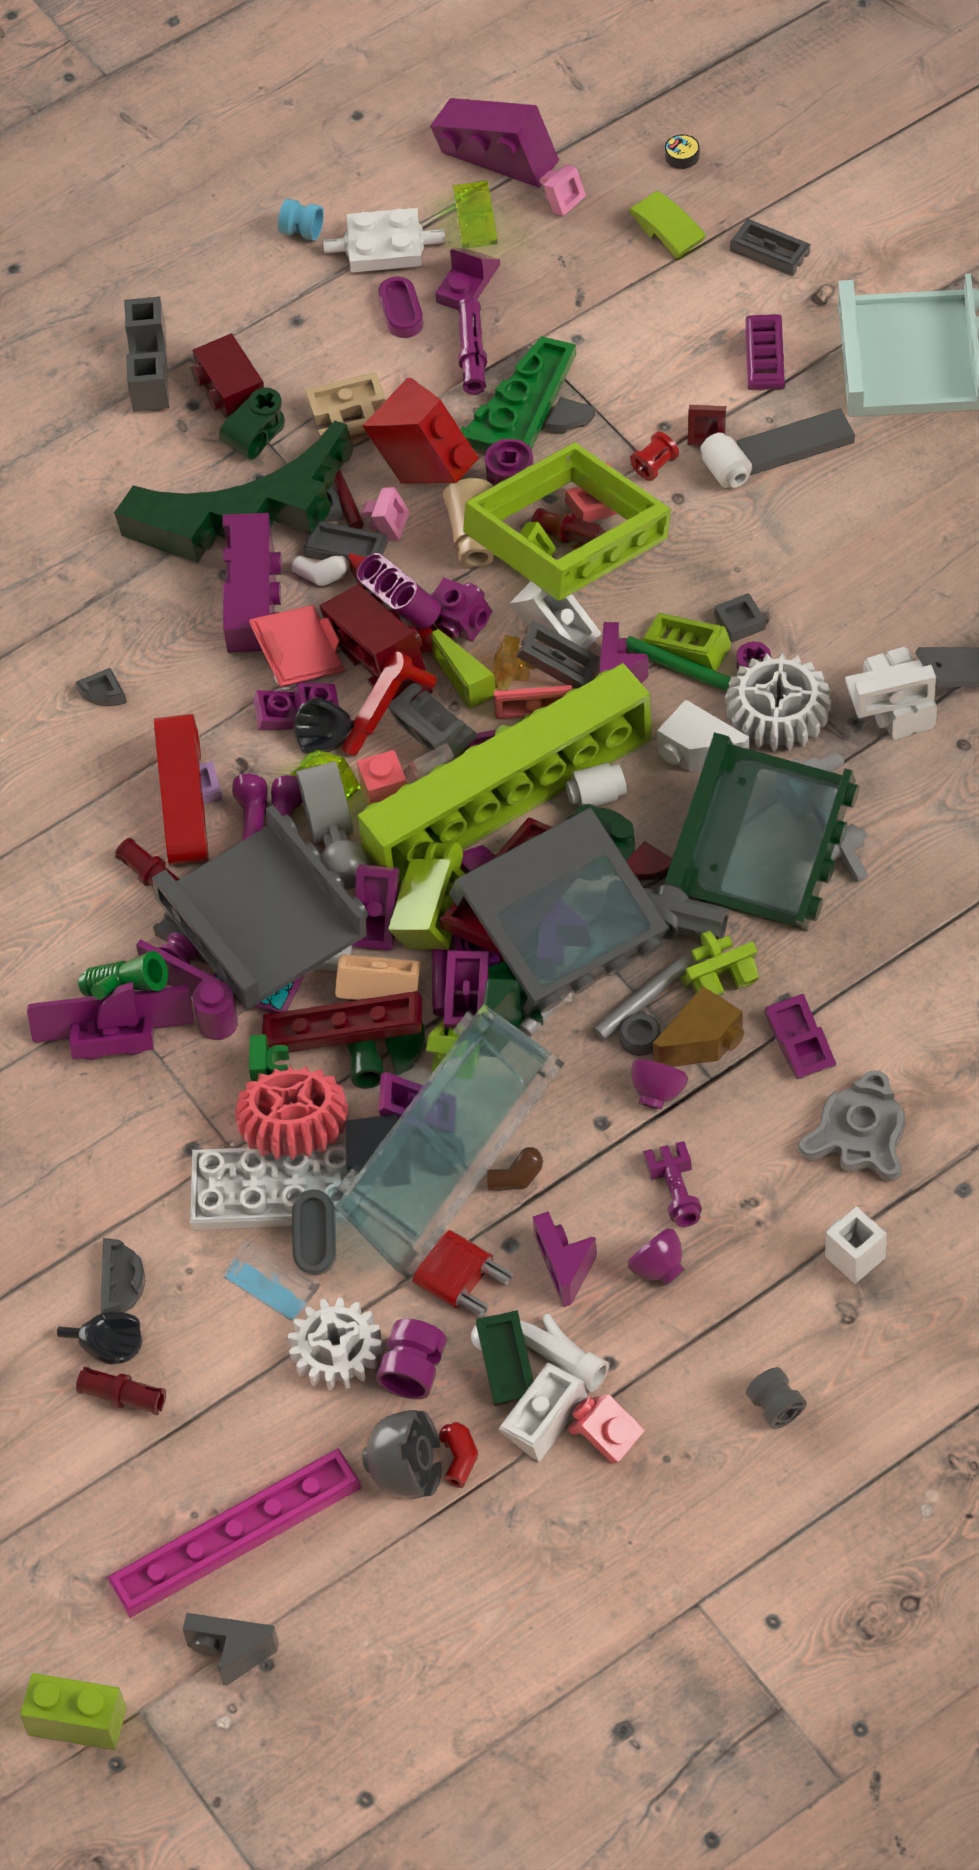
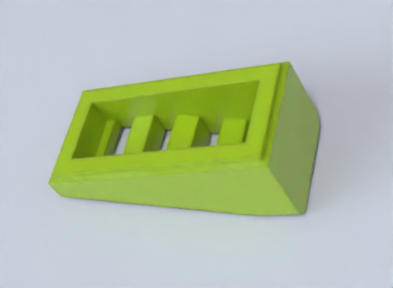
[642,612,731,671]
[431,629,496,709]

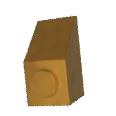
[653,986,745,1067]

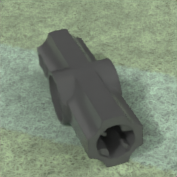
[603,880,729,940]

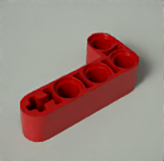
[154,714,209,866]

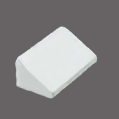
[499,1363,587,1462]

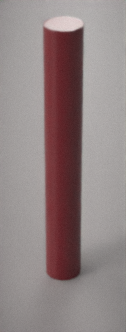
[332,469,364,529]

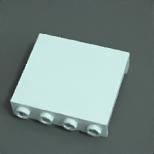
[838,273,979,417]

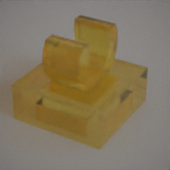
[493,635,535,690]

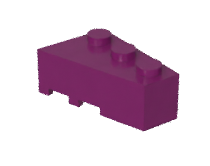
[223,513,282,653]

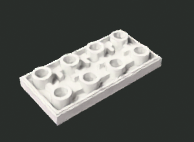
[190,1144,360,1230]

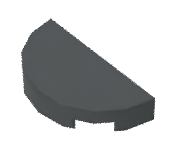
[101,1238,146,1314]

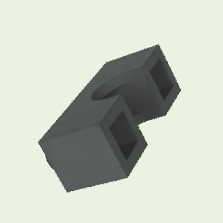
[124,296,170,412]

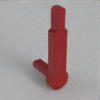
[342,651,437,757]

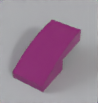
[764,994,836,1080]

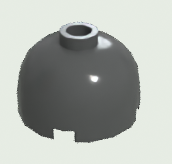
[362,1410,442,1499]

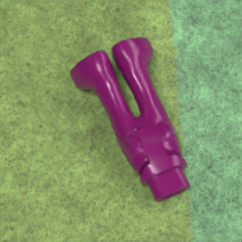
[232,773,303,842]

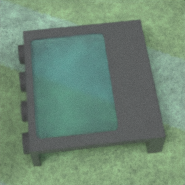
[449,807,669,1015]

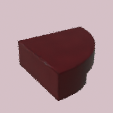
[626,841,672,881]

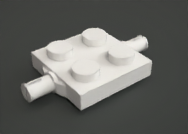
[323,208,446,272]

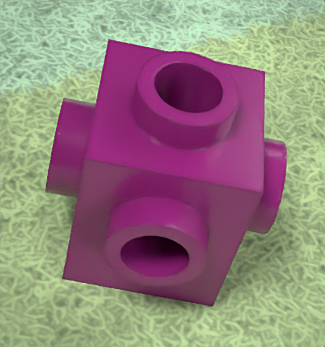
[432,577,493,642]

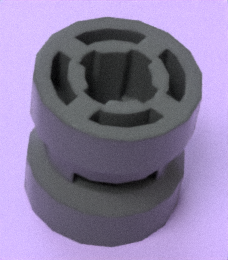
[746,1367,807,1429]

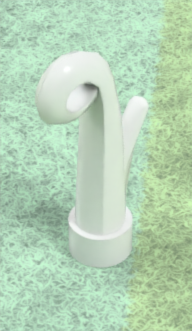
[471,1314,609,1392]

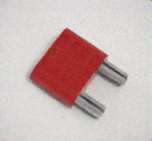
[412,1230,513,1317]

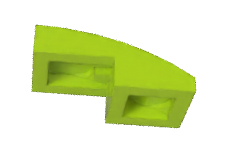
[629,190,706,260]

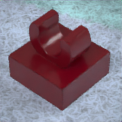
[687,405,727,446]

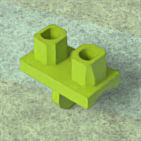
[681,931,759,997]

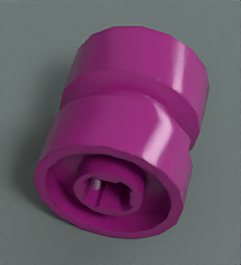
[484,439,534,486]
[376,1318,447,1399]

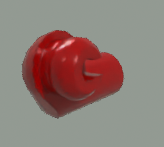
[439,1422,478,1488]

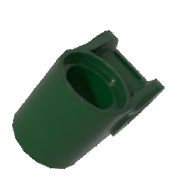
[219,388,285,460]

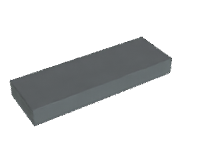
[737,408,855,476]

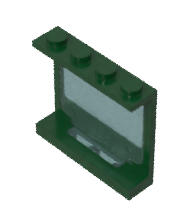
[665,732,860,931]

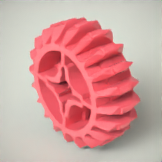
[235,1065,348,1160]

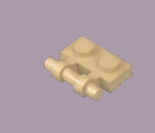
[305,372,386,438]

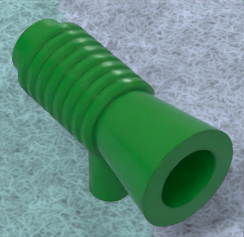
[78,951,168,1000]

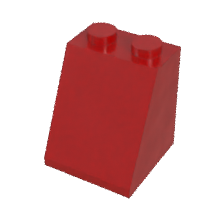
[362,378,479,484]

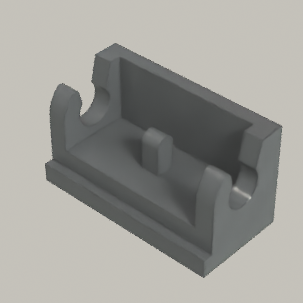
[388,683,478,764]

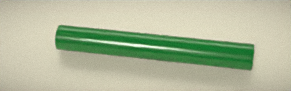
[627,636,731,692]

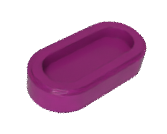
[378,276,424,338]

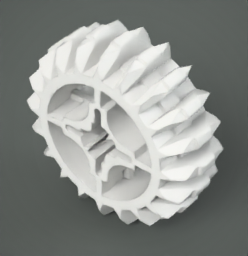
[725,652,831,752]

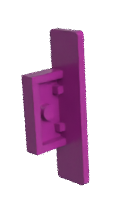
[27,985,194,1060]

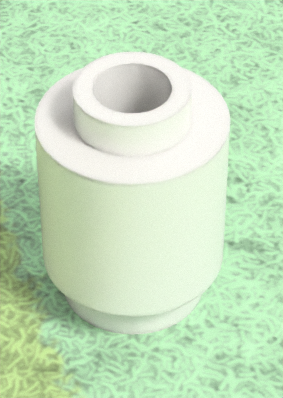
[700,433,752,488]
[566,763,627,807]

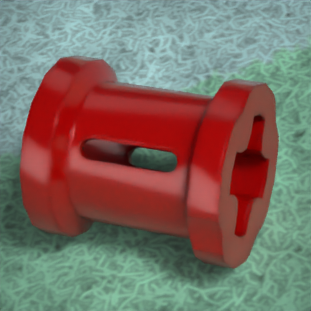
[630,431,679,481]

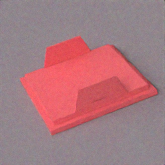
[249,605,345,688]

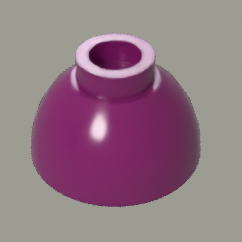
[631,1059,689,1110]
[628,1228,685,1286]

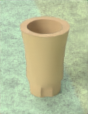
[443,478,494,568]

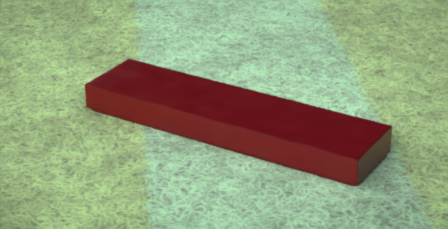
[262,991,423,1053]

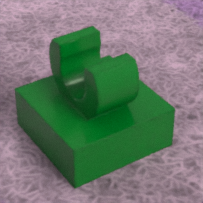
[249,1035,289,1082]

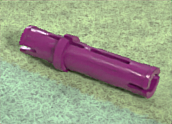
[457,298,488,395]

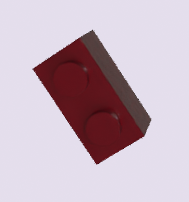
[191,333,264,419]

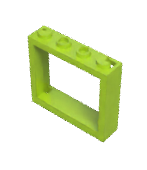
[463,442,671,601]

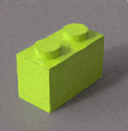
[20,1673,127,1750]

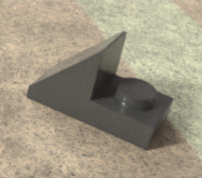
[183,1613,279,1685]

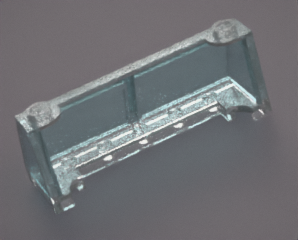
[335,1004,565,1279]

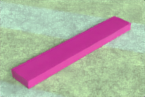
[107,1448,361,1618]

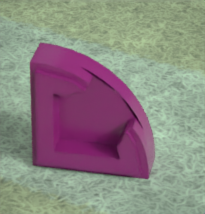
[97,982,138,1029]

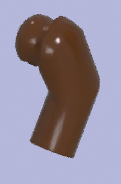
[487,1147,543,1191]

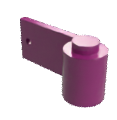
[136,939,238,1040]

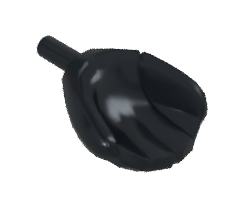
[293,697,354,756]
[57,1312,143,1365]

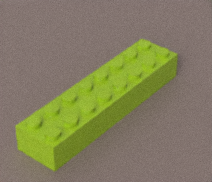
[358,663,652,887]

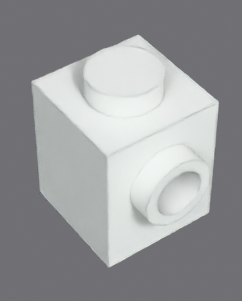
[825,1206,887,1284]

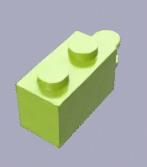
[388,843,465,950]

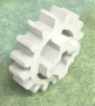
[288,1297,382,1390]

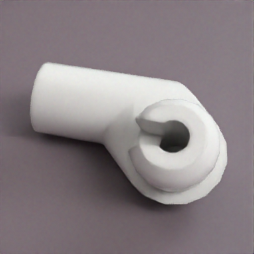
[292,556,350,586]

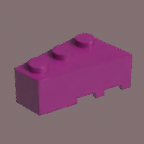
[430,98,559,188]

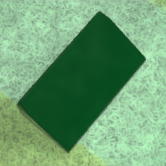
[483,979,522,1057]

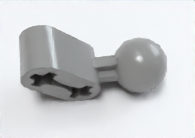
[296,761,369,889]

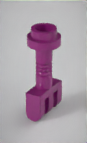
[643,1141,702,1227]

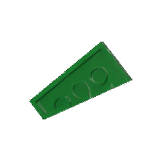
[460,336,576,452]

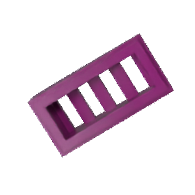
[745,314,785,390]

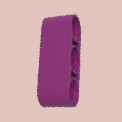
[357,553,441,630]

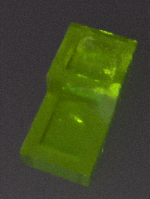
[452,181,498,249]

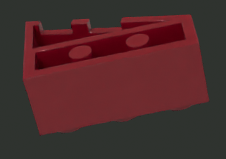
[319,584,433,702]

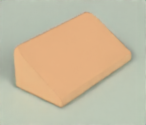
[335,954,421,1000]

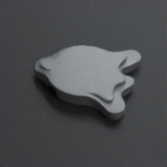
[798,1070,905,1182]

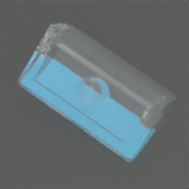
[224,1241,321,1321]

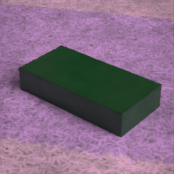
[475,1310,533,1406]

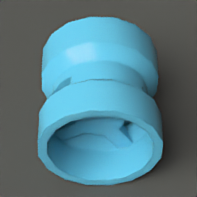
[278,199,324,241]

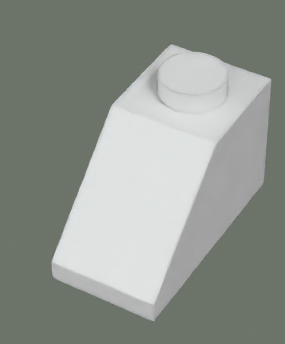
[509,581,602,649]
[657,700,749,772]

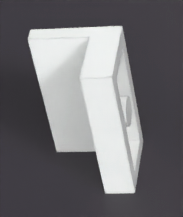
[845,660,936,718]

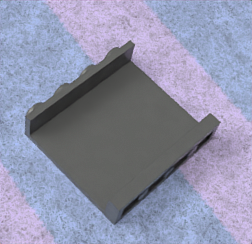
[152,804,368,1011]

